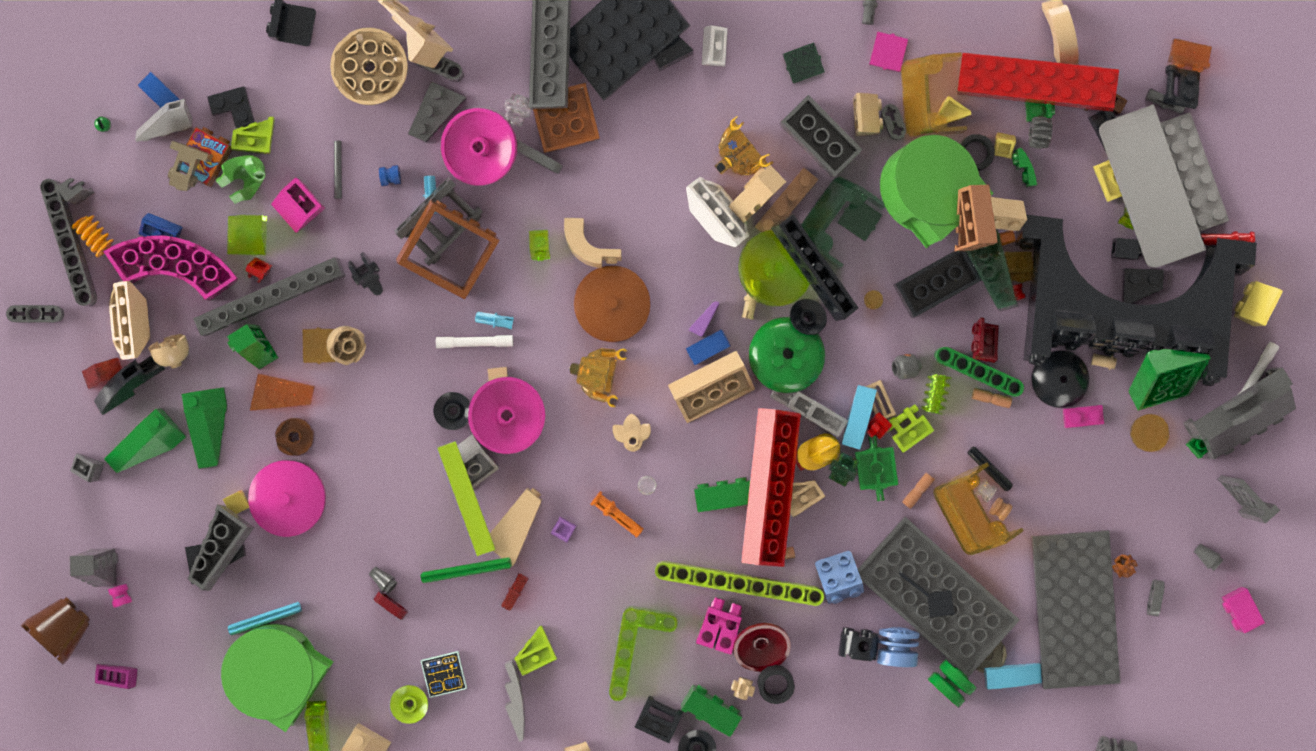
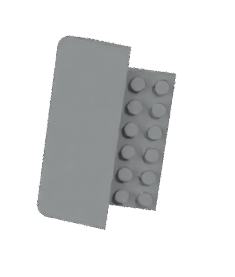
[1099,104,1229,268]

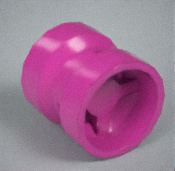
[108,583,132,608]

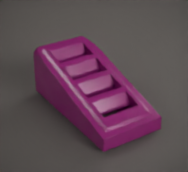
[95,664,138,689]

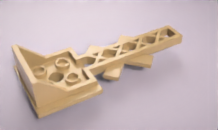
[377,0,453,68]

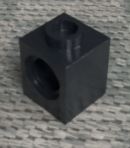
[1111,238,1142,260]

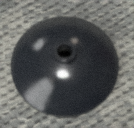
[1031,350,1090,408]

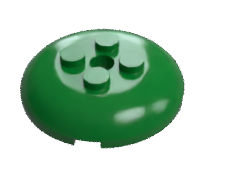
[749,317,825,393]

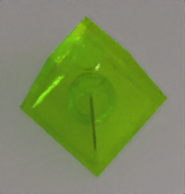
[227,215,267,255]

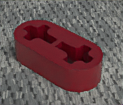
[373,591,408,620]

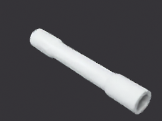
[436,335,513,348]
[1238,342,1279,394]

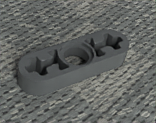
[517,140,563,174]
[6,305,64,323]

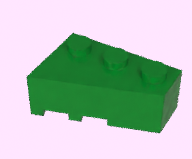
[227,324,279,370]
[681,684,742,737]

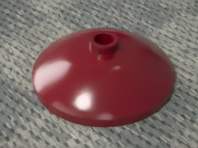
[733,623,791,672]

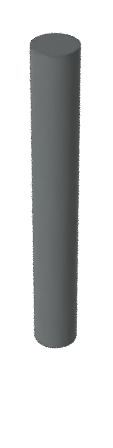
[334,141,342,199]

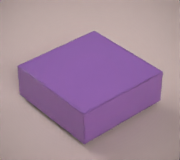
[550,517,576,543]

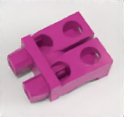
[695,597,742,655]

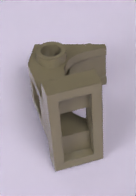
[168,141,214,191]

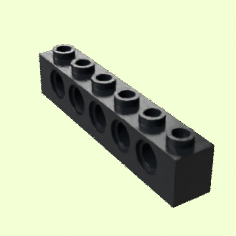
[770,214,859,321]

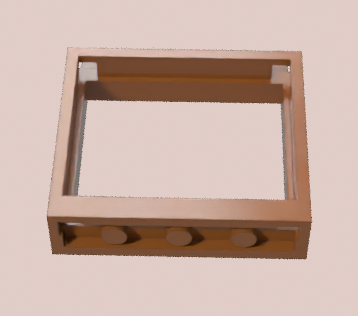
[396,200,500,300]

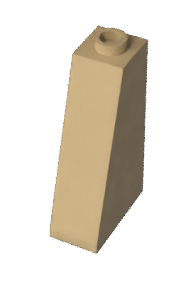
[490,488,542,566]

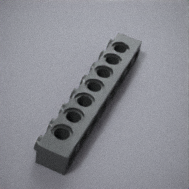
[193,257,346,336]

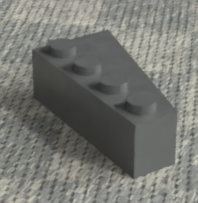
[188,504,255,591]
[70,548,119,587]

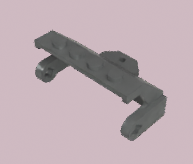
[1183,367,1296,460]

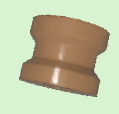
[989,497,1013,521]

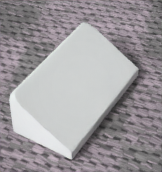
[702,25,727,67]

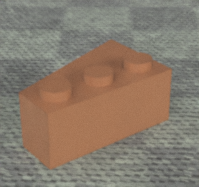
[955,185,998,251]

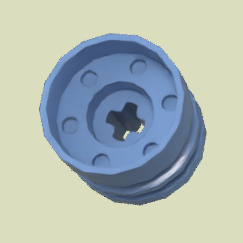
[877,627,920,667]

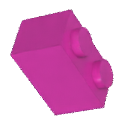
[1221,587,1265,634]

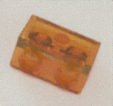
[1168,38,1212,72]

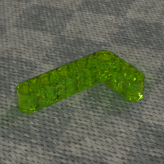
[609,606,678,701]

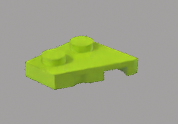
[231,117,275,154]
[514,626,557,676]

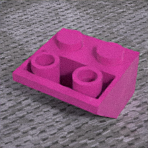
[271,177,325,233]

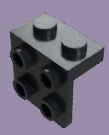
[266,0,316,47]

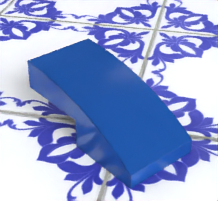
[138,71,180,108]
[686,329,731,365]

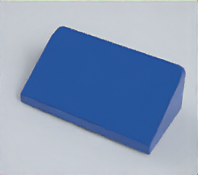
[139,213,182,238]

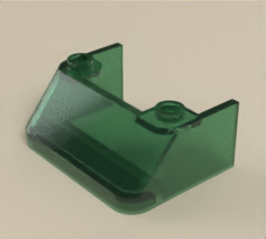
[801,177,886,269]

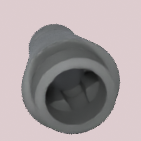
[1193,543,1224,571]
[369,566,398,594]

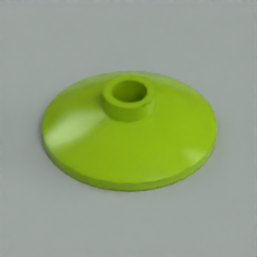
[390,685,428,724]

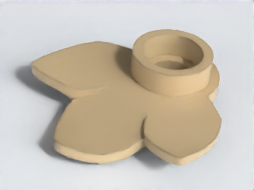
[613,414,651,452]

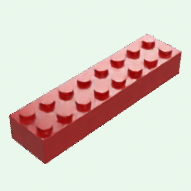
[957,53,1120,112]
[741,408,801,567]

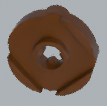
[275,418,315,456]

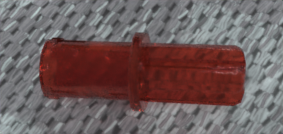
[501,573,529,611]

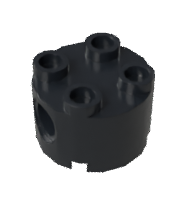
[838,627,879,661]

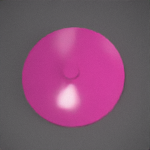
[441,108,517,186]
[468,377,545,454]
[248,460,326,537]

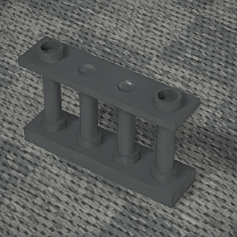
[394,177,483,266]

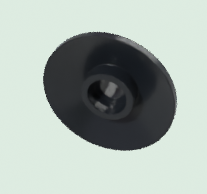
[790,299,827,335]
[433,392,470,430]
[678,730,716,751]

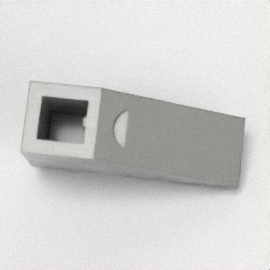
[135,99,193,142]

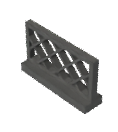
[1217,475,1280,524]

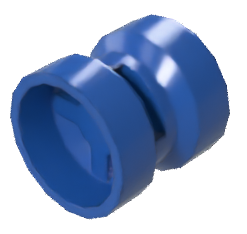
[379,165,401,187]

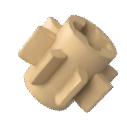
[731,677,755,700]

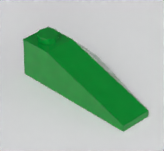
[181,387,228,469]
[104,408,187,473]

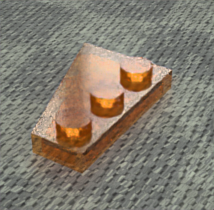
[250,374,315,411]

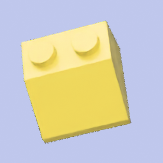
[1234,281,1283,327]

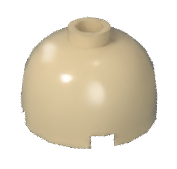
[327,326,366,365]
[148,334,189,369]

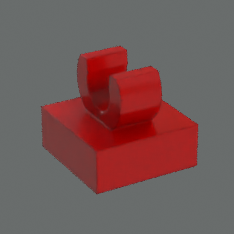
[245,257,272,283]
[867,412,892,439]

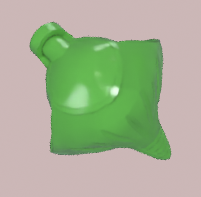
[216,155,266,204]

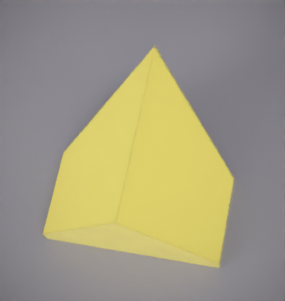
[931,96,971,129]

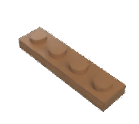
[755,168,818,239]

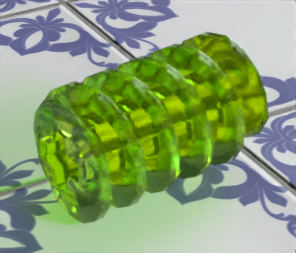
[921,374,952,415]

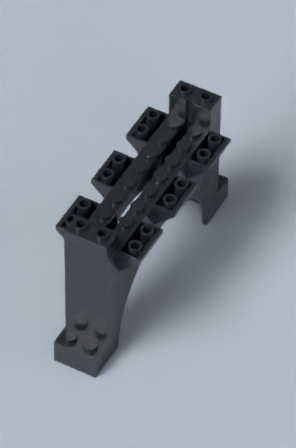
[1015,214,1257,386]

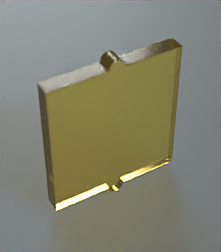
[303,327,335,364]

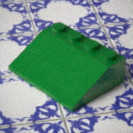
[1128,349,1211,411]

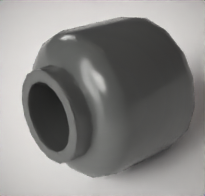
[892,353,922,380]

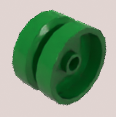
[928,659,977,708]

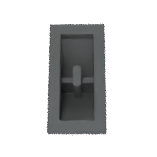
[70,453,105,483]

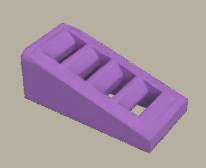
[689,301,719,337]

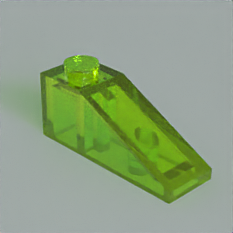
[304,701,330,751]

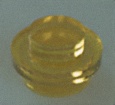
[864,290,883,310]

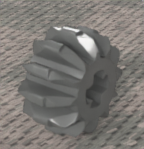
[1028,116,1053,149]

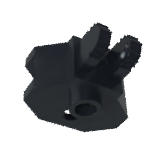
[347,252,383,296]

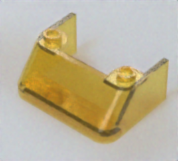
[901,52,967,137]
[933,462,1024,555]

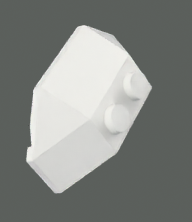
[686,177,749,247]

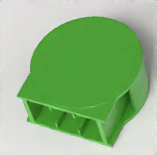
[880,135,994,248]
[221,624,334,732]

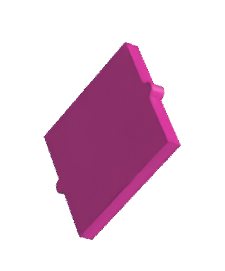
[869,32,908,72]

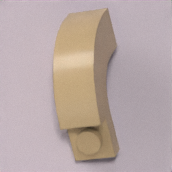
[1042,0,1079,65]
[564,218,622,268]

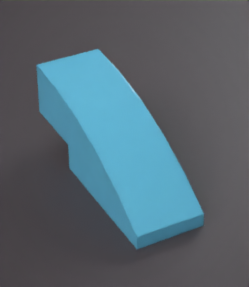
[842,385,877,449]
[984,663,1042,689]

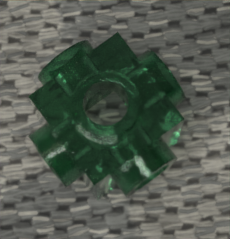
[828,452,859,487]

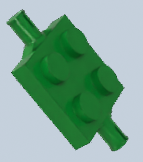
[855,436,898,501]

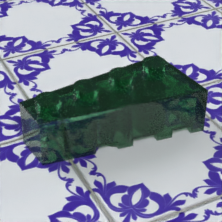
[966,229,1019,311]

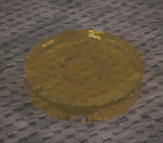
[1130,414,1169,452]

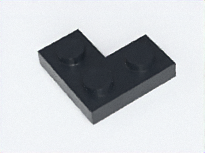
[207,86,255,129]

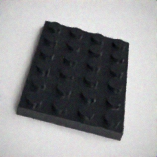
[569,0,691,101]

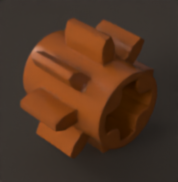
[1112,554,1138,578]

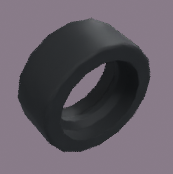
[960,134,995,171]
[757,665,795,704]

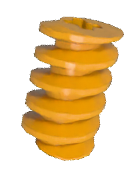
[72,215,114,258]

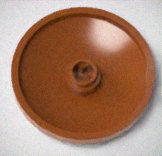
[574,265,651,342]

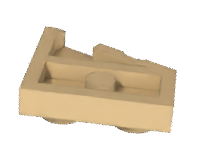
[790,480,825,518]

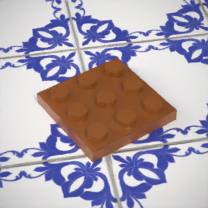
[533,83,600,153]

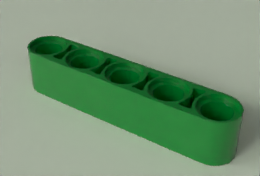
[934,347,1024,397]

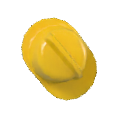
[797,433,840,471]

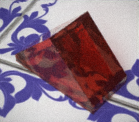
[81,357,122,389]

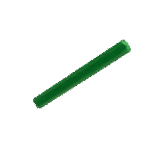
[420,557,512,583]

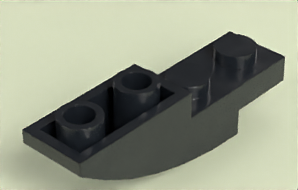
[94,356,165,415]

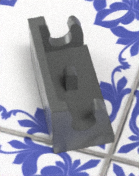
[55,178,95,205]

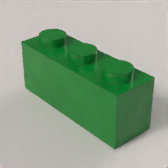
[694,477,750,512]

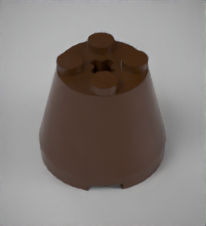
[20,597,90,665]

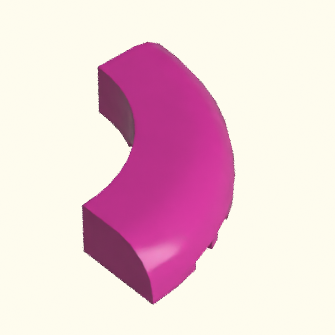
[103,236,238,301]

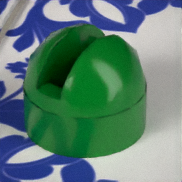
[94,116,111,132]

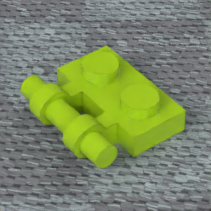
[888,404,934,453]

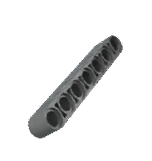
[40,179,97,306]

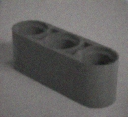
[414,57,464,82]

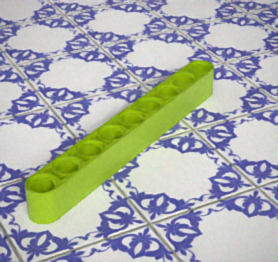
[655,561,824,606]

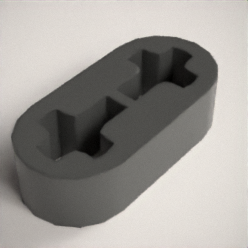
[881,104,906,140]
[1147,579,1165,617]

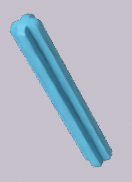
[228,602,302,635]

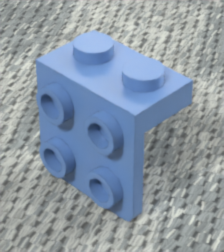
[815,551,864,604]

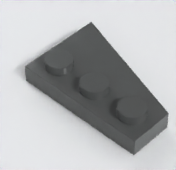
[408,82,467,142]

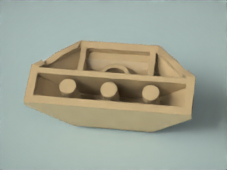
[109,281,150,360]

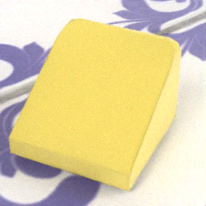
[994,132,1016,159]
[223,490,249,514]

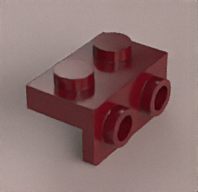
[971,317,999,363]

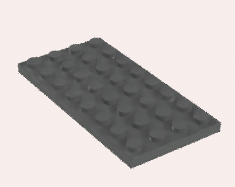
[858,516,1020,677]
[1031,530,1120,689]

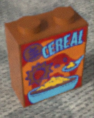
[180,126,232,188]

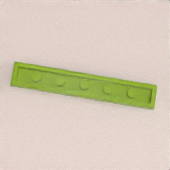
[437,441,495,556]

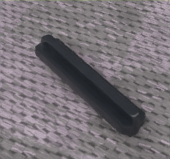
[967,446,1013,492]

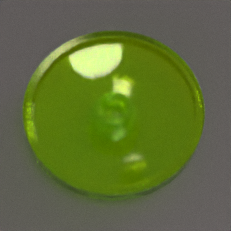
[738,230,810,307]

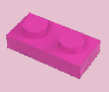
[1063,405,1104,428]

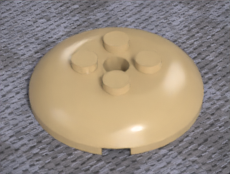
[330,28,408,105]

